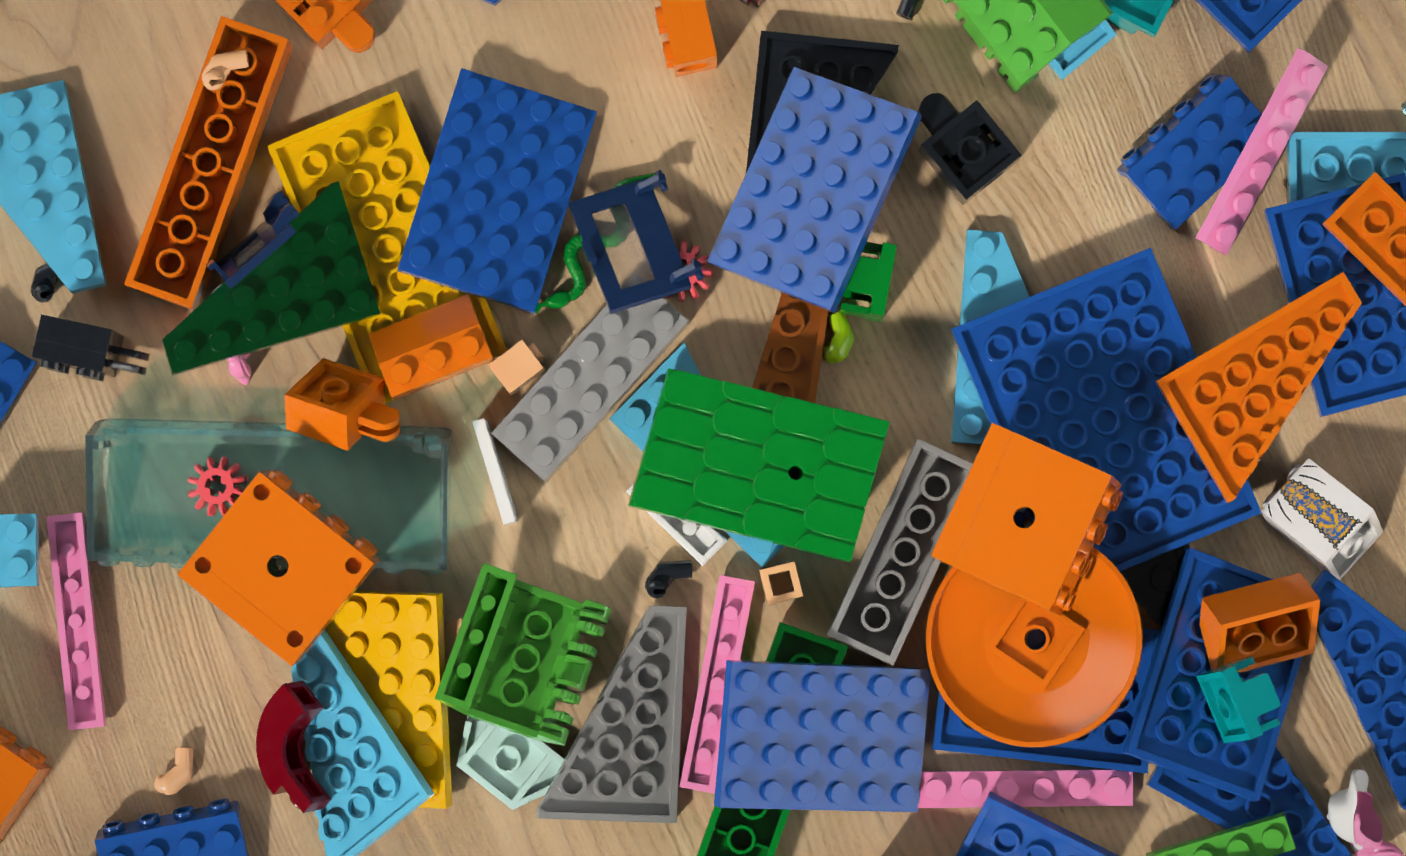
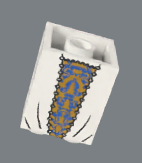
[1261,458,1383,580]

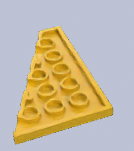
[326,590,452,809]

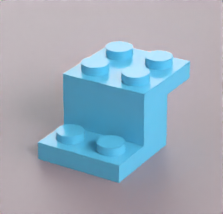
[0,513,39,588]

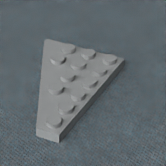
[536,606,687,823]

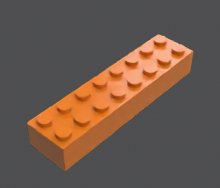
[124,16,294,311]

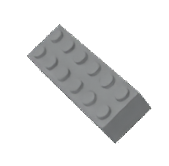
[491,274,689,483]
[827,439,973,666]

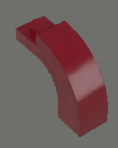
[256,681,332,813]

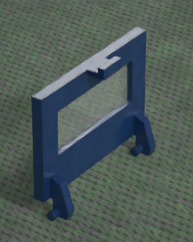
[569,170,704,314]
[206,191,299,289]

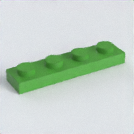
[1146,812,1296,856]

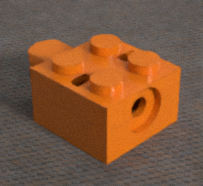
[274,0,376,53]
[654,0,717,77]
[285,358,400,451]

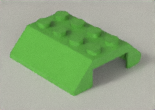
[943,0,1113,94]
[434,563,612,746]

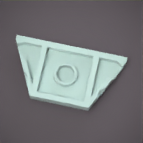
[456,716,565,810]

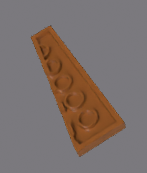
[752,293,828,403]

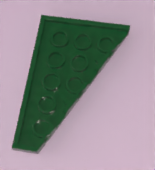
[162,181,380,376]

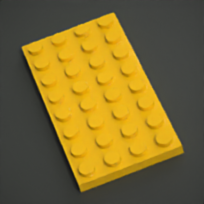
[267,91,507,405]

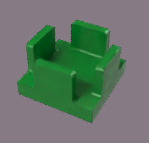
[839,242,897,322]

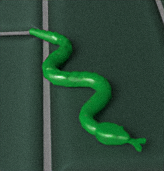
[535,173,655,313]

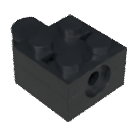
[918,93,1022,205]
[32,314,150,382]

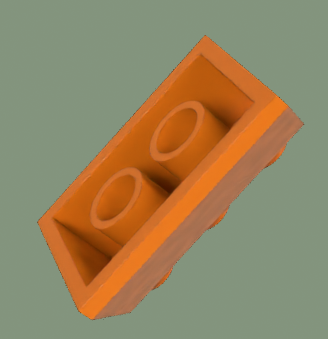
[369,294,495,400]
[1199,572,1320,673]

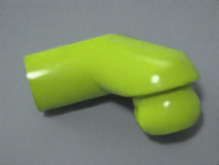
[822,311,854,364]

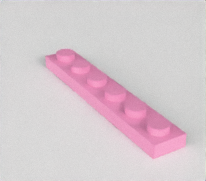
[1196,49,1328,255]
[46,512,107,731]
[680,575,755,794]
[918,769,1133,808]

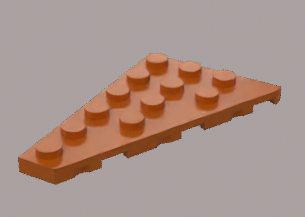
[1155,272,1362,503]

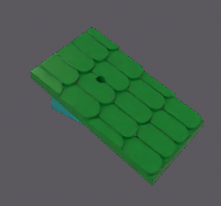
[628,368,890,562]

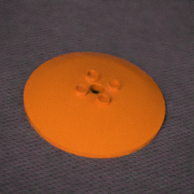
[926,547,1143,748]

